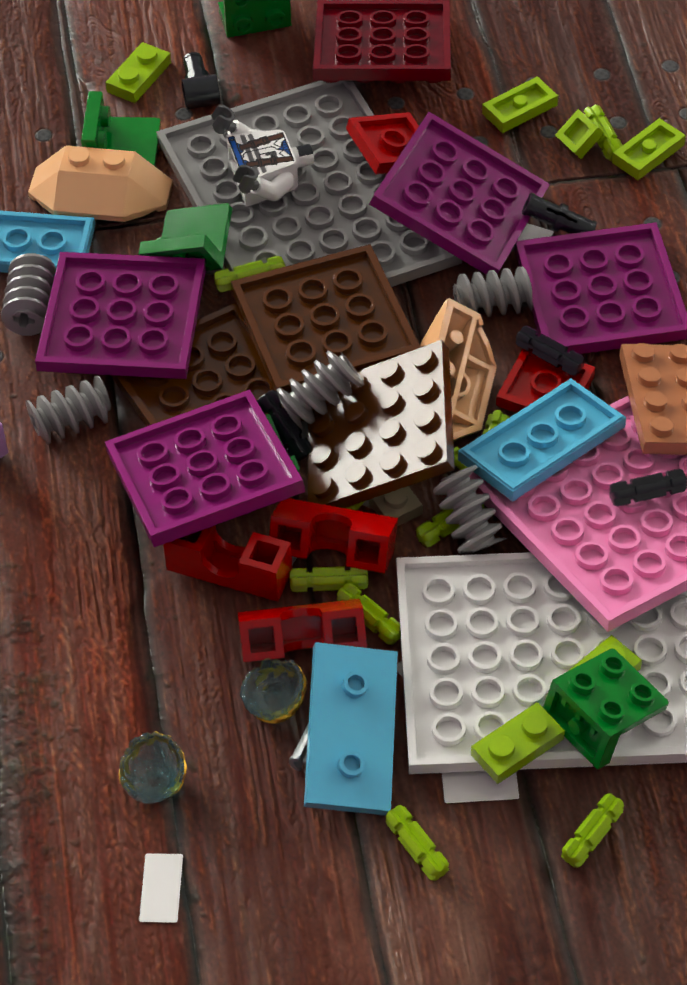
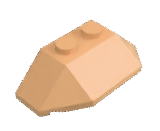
[28,145,173,222]
[420,298,497,440]

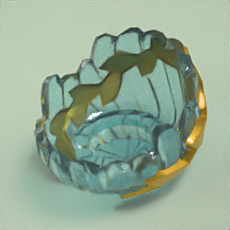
[240,658,307,724]
[119,731,187,804]

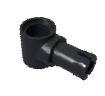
[181,52,221,110]

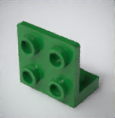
[218,0,292,38]
[81,91,161,167]
[138,203,233,271]
[543,648,669,770]

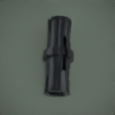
[522,192,597,234]

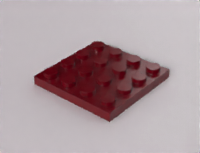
[313,0,451,83]

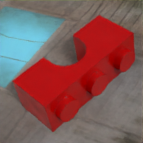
[269,498,398,573]
[163,525,292,602]
[238,599,367,662]

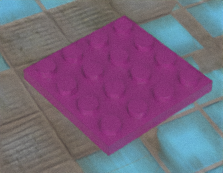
[369,112,550,275]
[515,222,687,354]
[35,252,206,379]
[104,390,305,547]

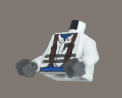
[211,105,314,207]

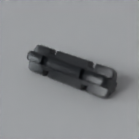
[516,326,585,376]
[257,390,312,461]
[609,469,687,507]

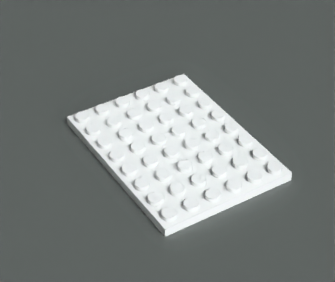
[396,552,687,774]

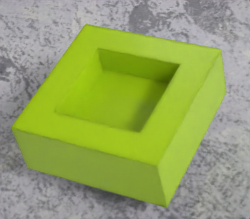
[555,109,604,159]

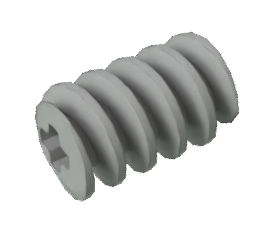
[1,253,56,336]
[453,266,533,317]
[277,351,365,430]
[25,375,111,444]
[433,465,508,554]

